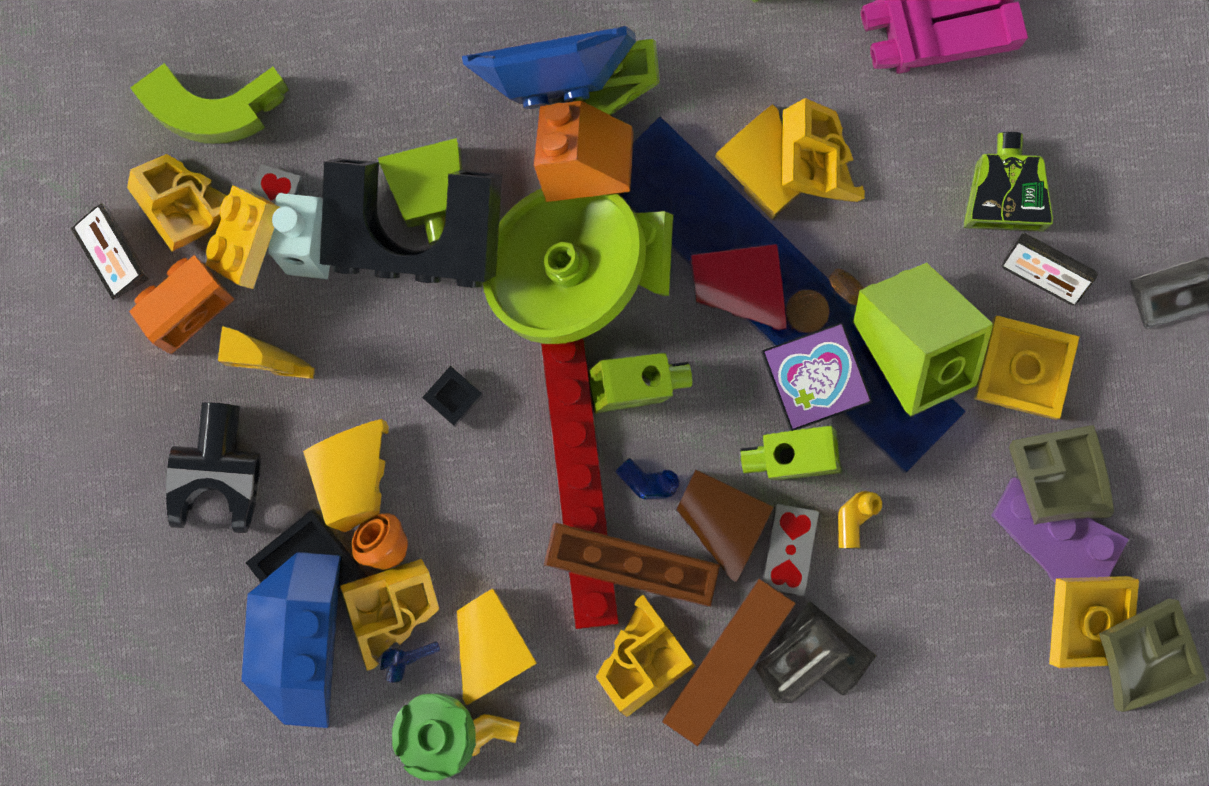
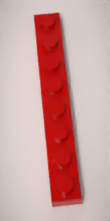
[541,338,619,629]

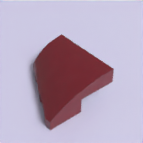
[690,244,787,331]

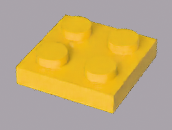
[205,185,280,289]
[974,315,1080,420]
[1049,576,1139,668]

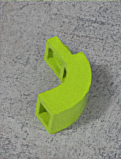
[130,63,289,144]

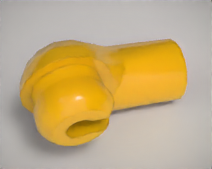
[838,491,883,548]
[472,714,521,756]

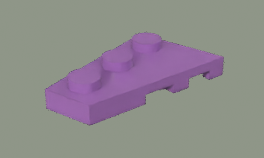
[991,477,1129,584]

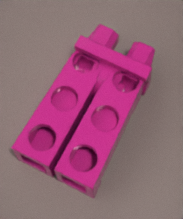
[860,0,1028,74]

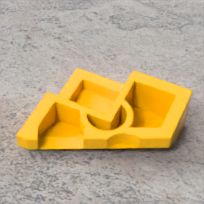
[782,98,865,202]
[715,104,802,220]
[127,154,227,252]
[218,326,315,379]
[303,419,389,532]
[340,559,439,671]
[457,588,537,705]
[596,595,696,717]

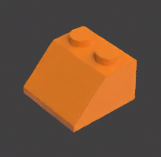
[534,101,634,202]
[129,255,235,354]

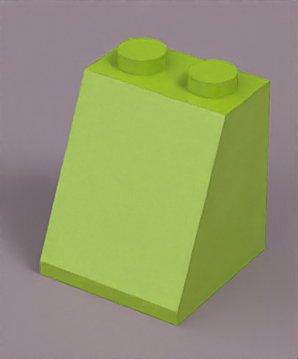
[853,262,993,416]

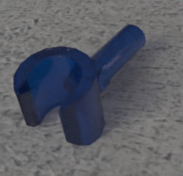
[380,641,440,683]

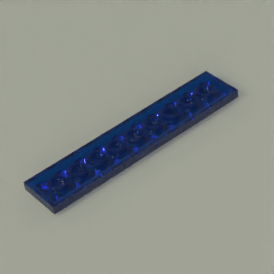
[617,116,966,473]

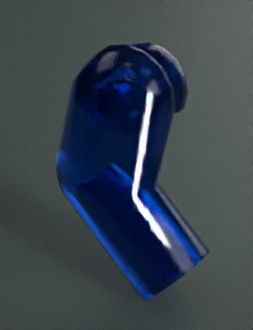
[615,458,680,500]

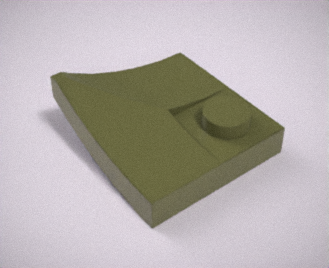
[1009,425,1114,525]
[1099,599,1207,712]

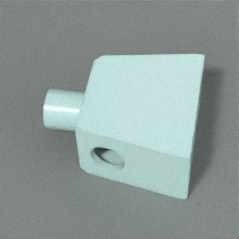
[268,193,330,280]

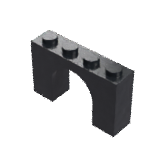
[320,158,502,288]

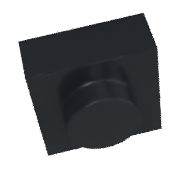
[422,366,483,427]

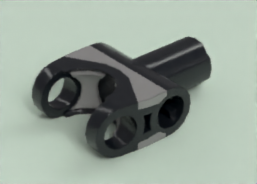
[166,402,261,533]

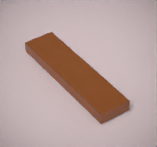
[543,523,720,607]
[662,578,796,747]

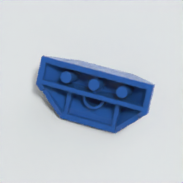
[462,26,636,109]
[241,552,341,728]

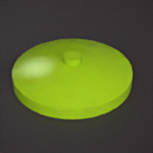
[482,188,646,344]

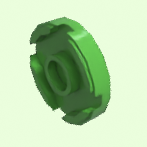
[392,693,476,781]

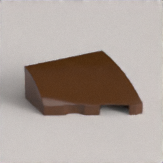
[676,470,773,582]

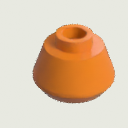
[352,513,408,570]

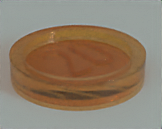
[829,268,864,305]
[786,290,829,333]

